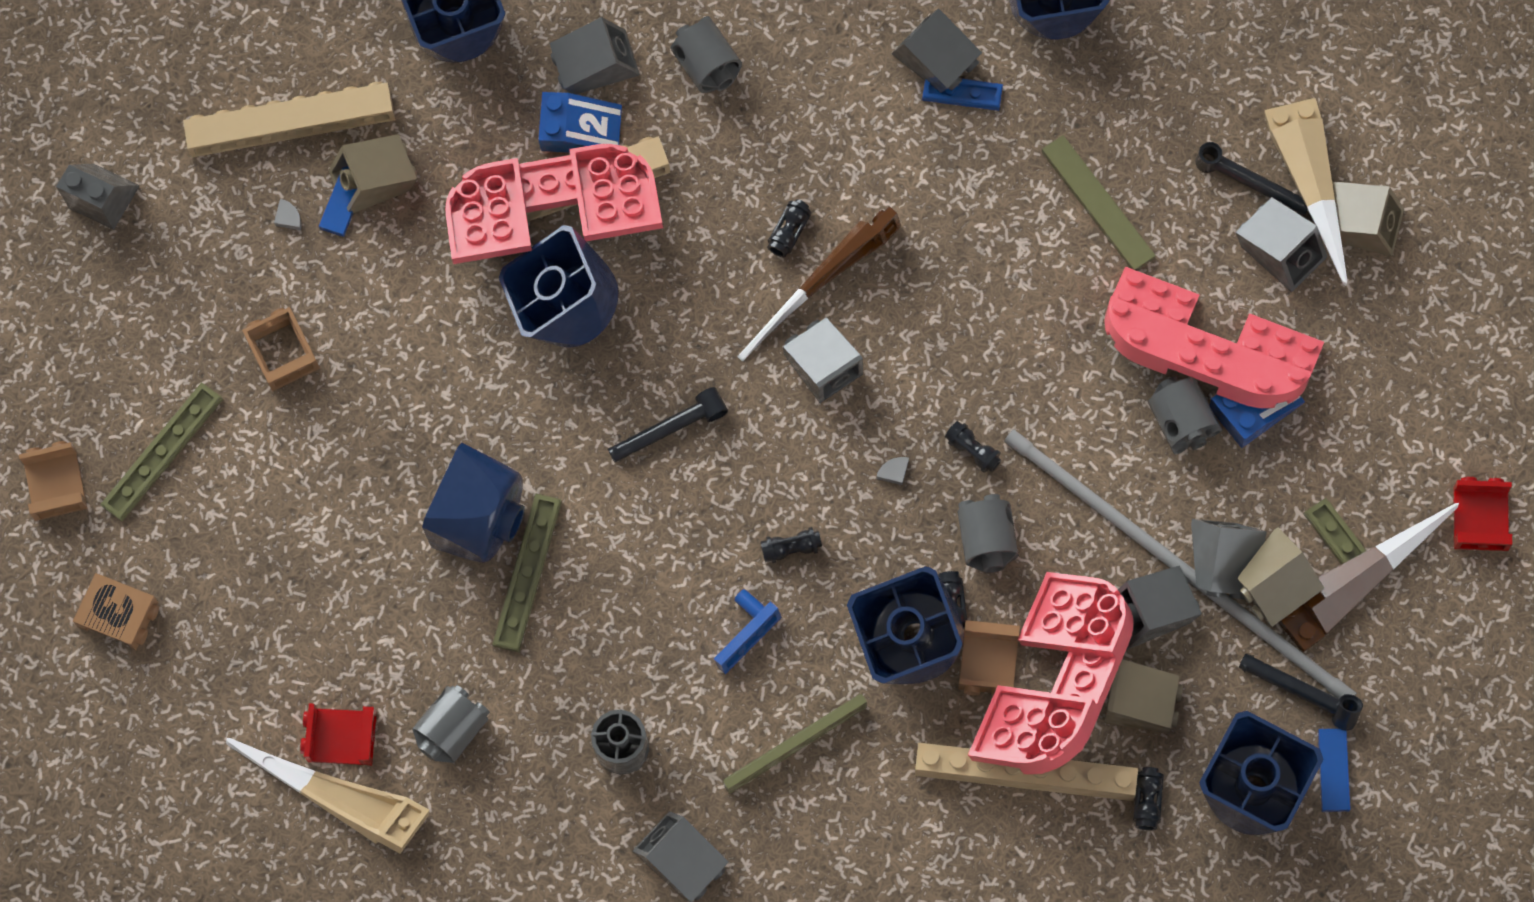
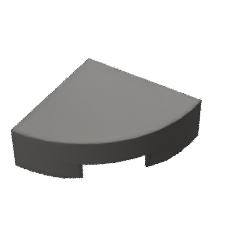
[274,199,302,230]
[876,457,909,485]

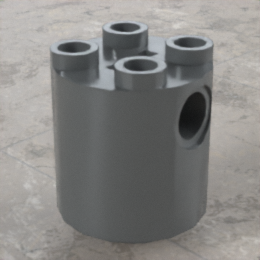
[670,16,742,93]
[1148,376,1222,455]
[957,494,1019,573]
[412,685,490,763]
[591,709,649,775]

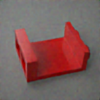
[1453,477,1512,551]
[300,703,377,766]

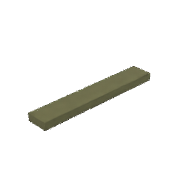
[1042,135,1156,271]
[100,382,223,522]
[492,493,562,653]
[723,694,867,794]

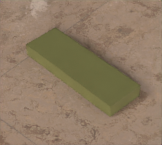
[1304,498,1366,565]

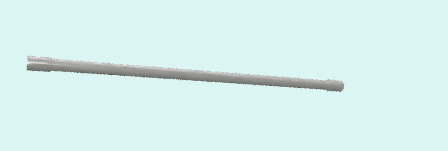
[1004,429,1357,699]

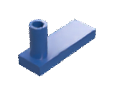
[714,589,782,675]

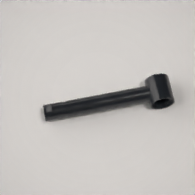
[1195,142,1308,216]
[608,387,728,463]
[1239,653,1363,731]

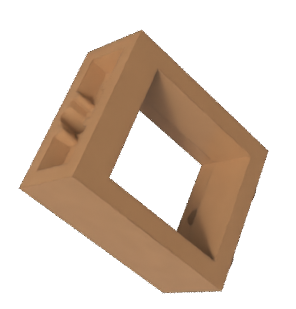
[242,307,320,392]

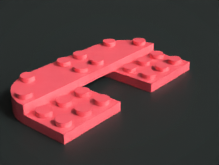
[445,144,663,264]
[1105,267,1324,408]
[968,572,1133,774]

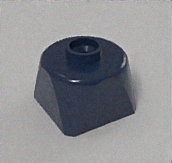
[401,0,506,63]
[1009,0,1110,40]
[499,225,619,348]
[422,443,525,563]
[847,566,964,684]
[1199,711,1324,835]

